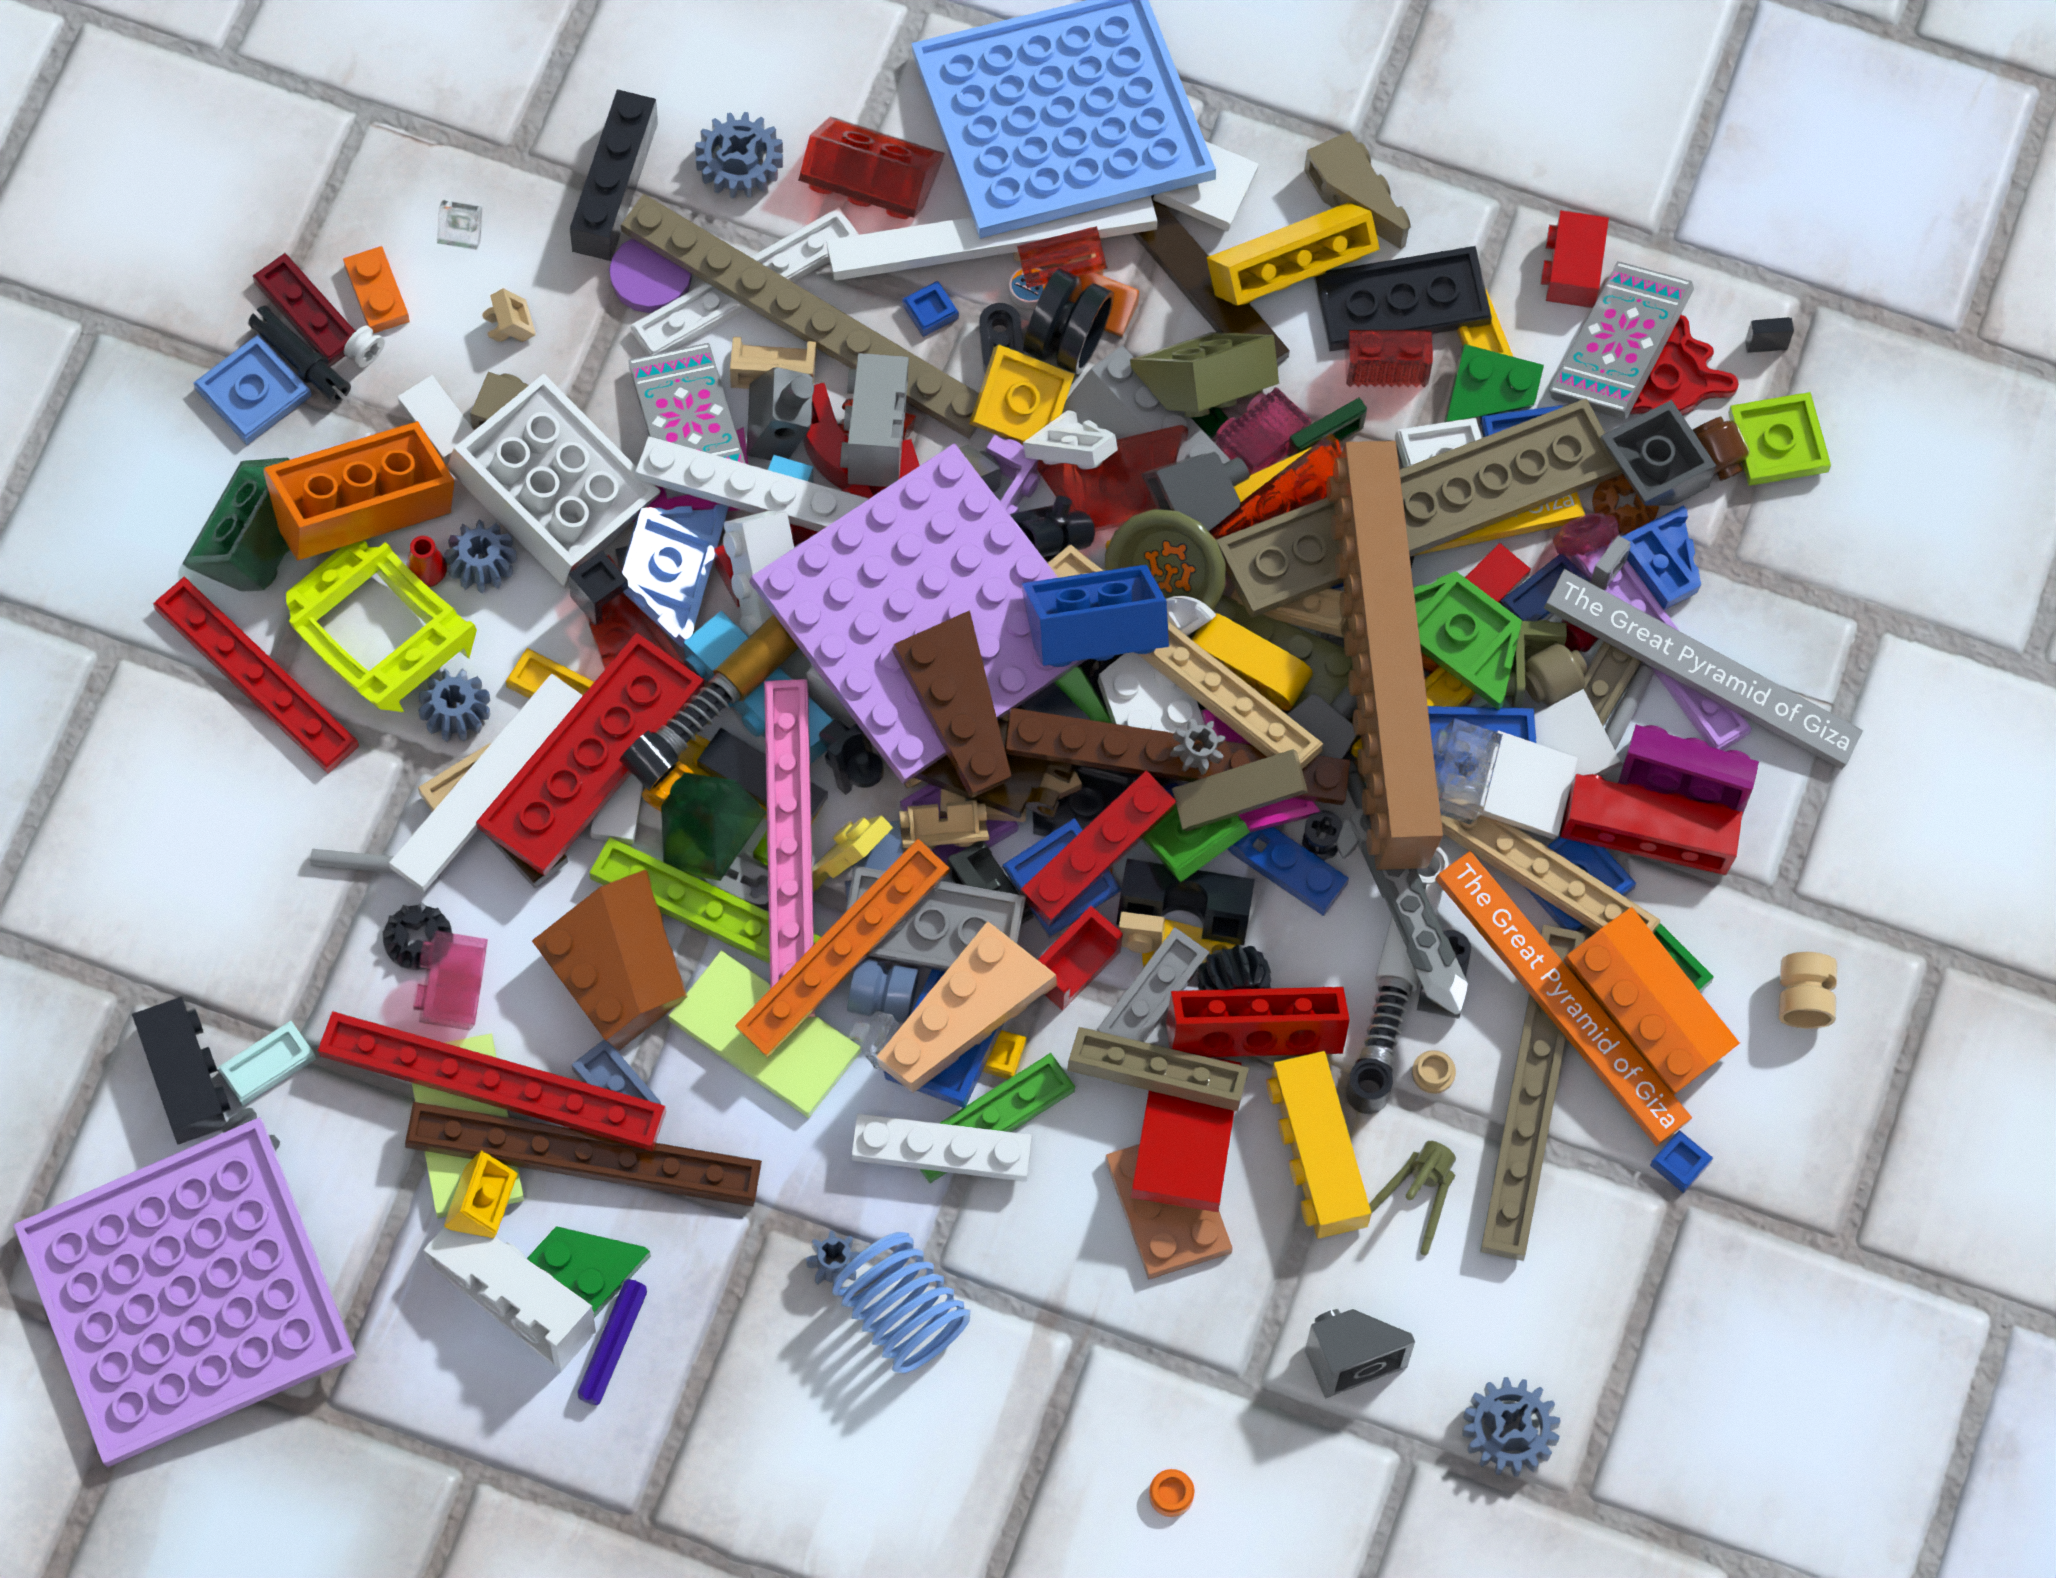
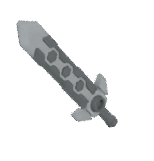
[1336,762,1468,1015]

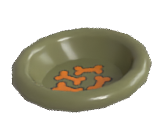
[1105,509,1226,611]

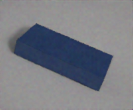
[1500,552,1590,621]

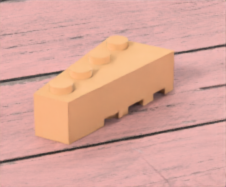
[876,921,1057,1093]

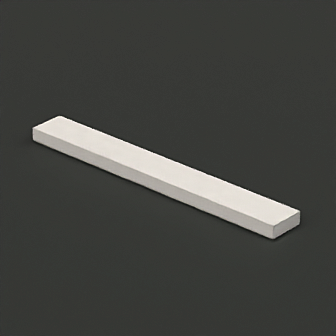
[826,196,1157,281]

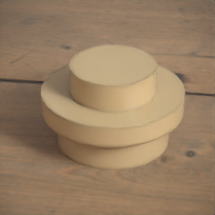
[1412,1050,1456,1094]

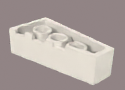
[423,1227,596,1372]

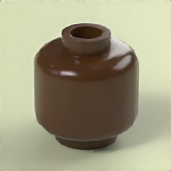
[1693,416,1750,481]

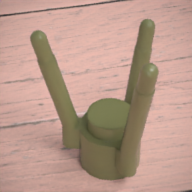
[1369,1140,1456,1256]

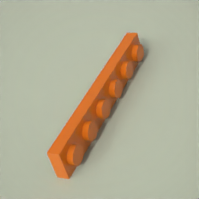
[735,839,950,1058]

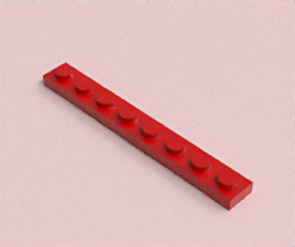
[317,1011,667,1151]

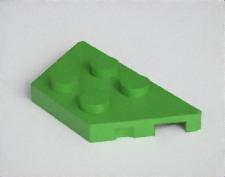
[1414,571,1522,710]

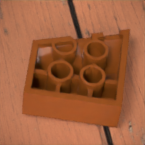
[532,870,688,1051]

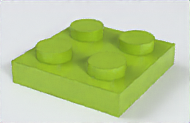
[1728,392,1831,486]

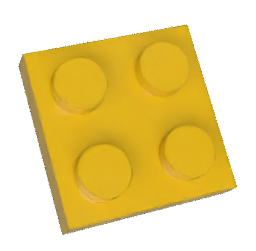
[969,344,1074,445]

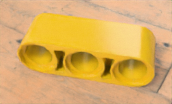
[1191,613,1313,711]

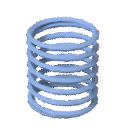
[832,1232,971,1373]

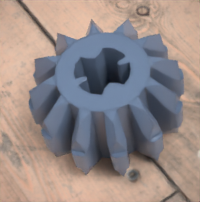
[444,519,517,594]
[418,668,491,742]

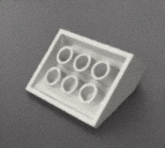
[447,373,661,586]

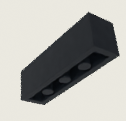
[570,89,658,261]

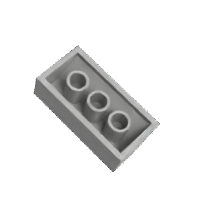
[1062,345,1230,511]

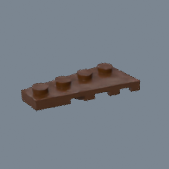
[892,610,1011,798]

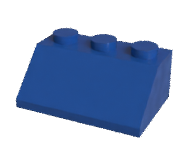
[1022,565,1169,667]

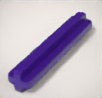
[577,1279,647,1405]

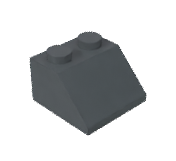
[1600,400,1716,506]
[1305,1309,1415,1399]

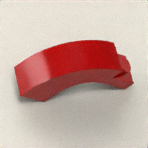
[804,383,920,496]

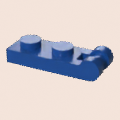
[1227,827,1349,916]

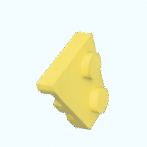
[812,815,893,892]

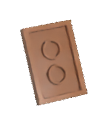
[1105,1144,1233,1280]

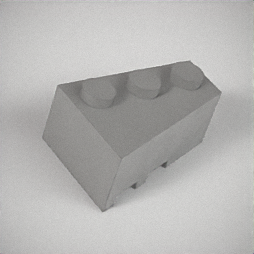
[840,353,909,487]

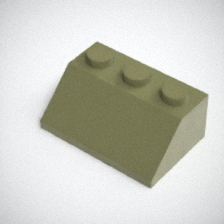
[1130,332,1279,417]

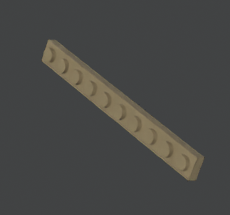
[621,193,979,440]

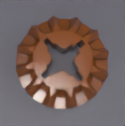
[1592,473,1659,534]

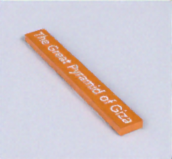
[1435,851,1692,1147]

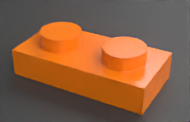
[343,246,410,334]

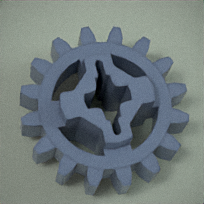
[695,112,783,198]
[1462,1377,1561,1477]

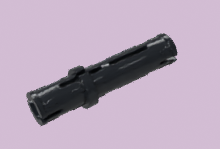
[248,305,351,404]

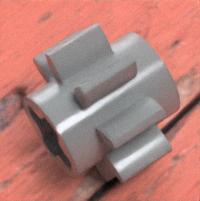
[1170,718,1226,774]

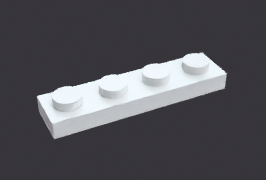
[852,1113,1032,1182]

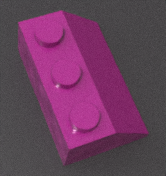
[1618,724,1759,816]

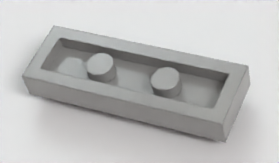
[1097,927,1210,1042]

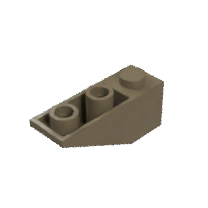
[1304,131,1411,249]

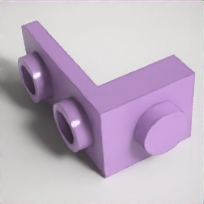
[986,435,1041,514]

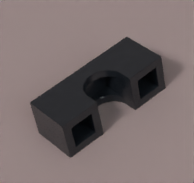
[1116,858,1255,946]

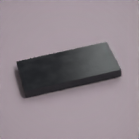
[1314,246,1492,352]

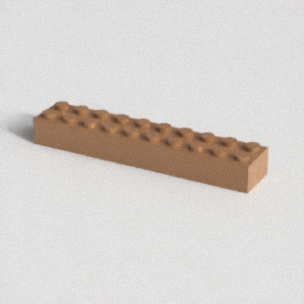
[1326,441,1443,870]

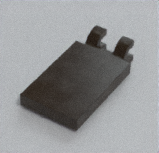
[913,719,1076,820]

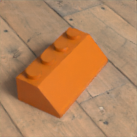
[264,421,455,561]
[1563,907,1740,1095]

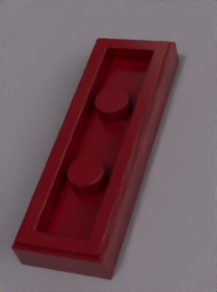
[252,253,356,367]

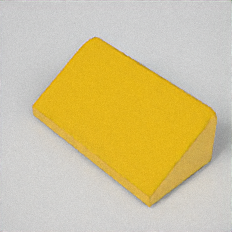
[444,1150,518,1238]

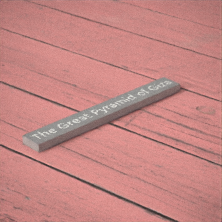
[1543,569,1863,770]

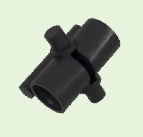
[1010,495,1095,563]

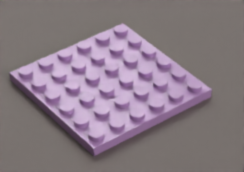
[749,443,1087,784]
[13,1117,357,1468]

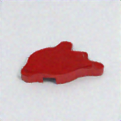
[1630,314,1739,416]

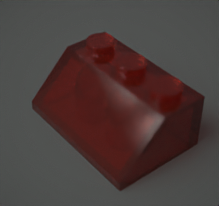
[798,116,945,219]

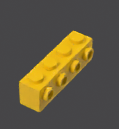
[1206,202,1380,306]
[1266,1051,1372,1239]

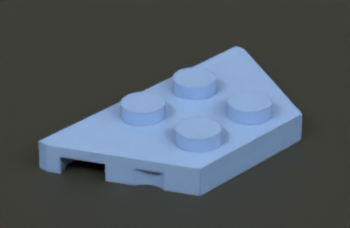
[620,504,729,647]

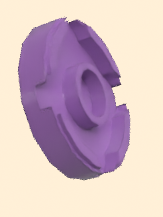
[609,238,692,313]

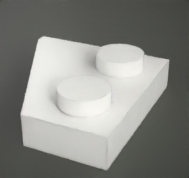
[1023,410,1118,469]

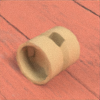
[1779,952,1837,1029]

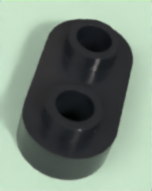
[979,303,1024,373]

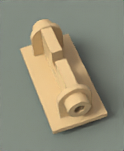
[899,800,989,850]

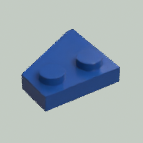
[1622,505,1701,610]

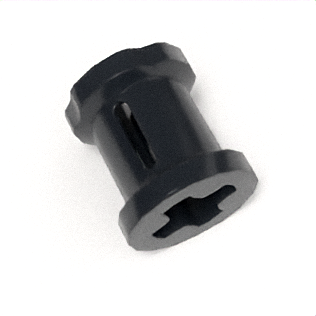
[1302,810,1343,861]

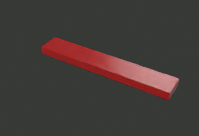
[153,576,359,774]

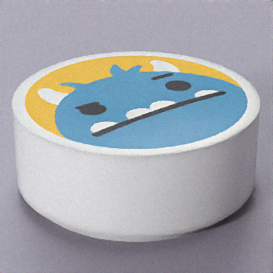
[1009,266,1050,309]

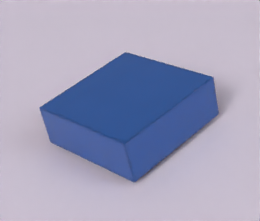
[902,281,959,337]
[1650,1130,1713,1193]

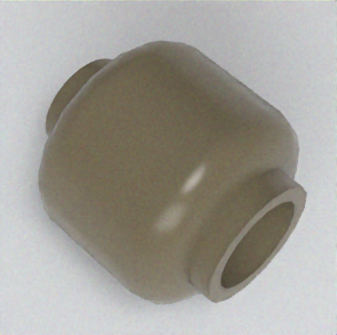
[1525,644,1588,706]

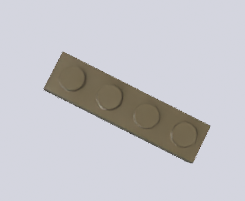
[1067,1027,1249,1112]

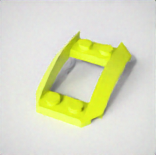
[286,541,477,712]

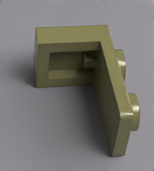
[1505,620,1567,708]

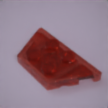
[1037,425,1189,532]

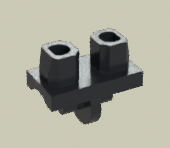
[819,718,884,795]

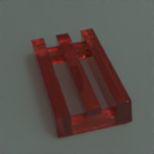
[1017,226,1107,288]

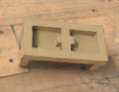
[730,337,817,389]

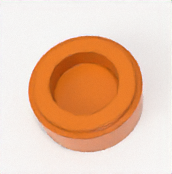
[1149,1469,1195,1517]

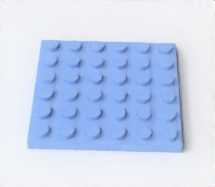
[911,0,1216,238]

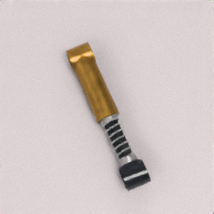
[619,614,799,791]

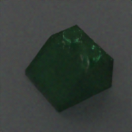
[661,772,767,881]

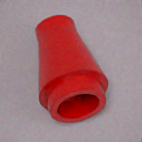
[406,535,447,587]

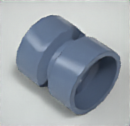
[847,958,919,1023]

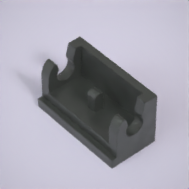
[947,841,1034,925]

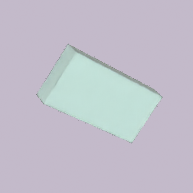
[217,1021,316,1107]

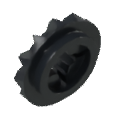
[382,902,453,970]

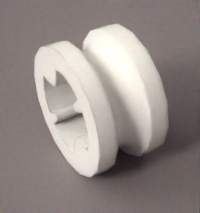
[344,325,385,368]

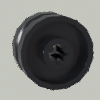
[1023,268,1114,375]

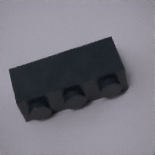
[132,996,231,1145]

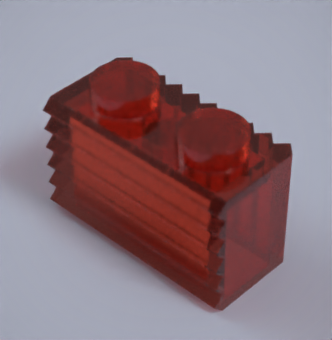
[1345,330,1433,388]

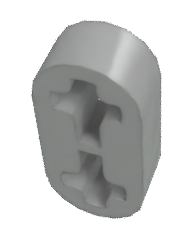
[701,851,769,911]

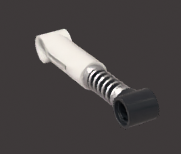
[1346,847,1449,1114]

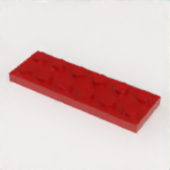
[476,632,705,876]

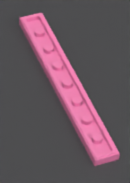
[764,679,816,1017]

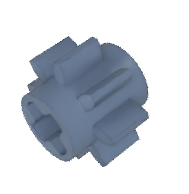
[806,1230,861,1284]

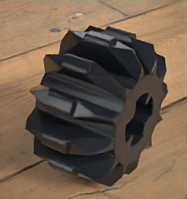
[1197,945,1272,990]

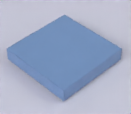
[193,334,312,445]

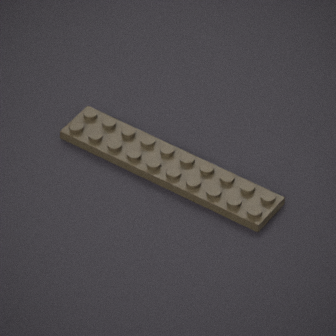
[1217,398,1622,618]

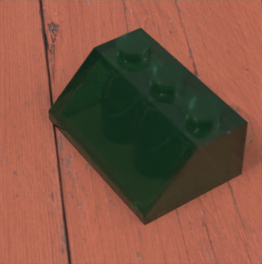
[182,457,290,592]

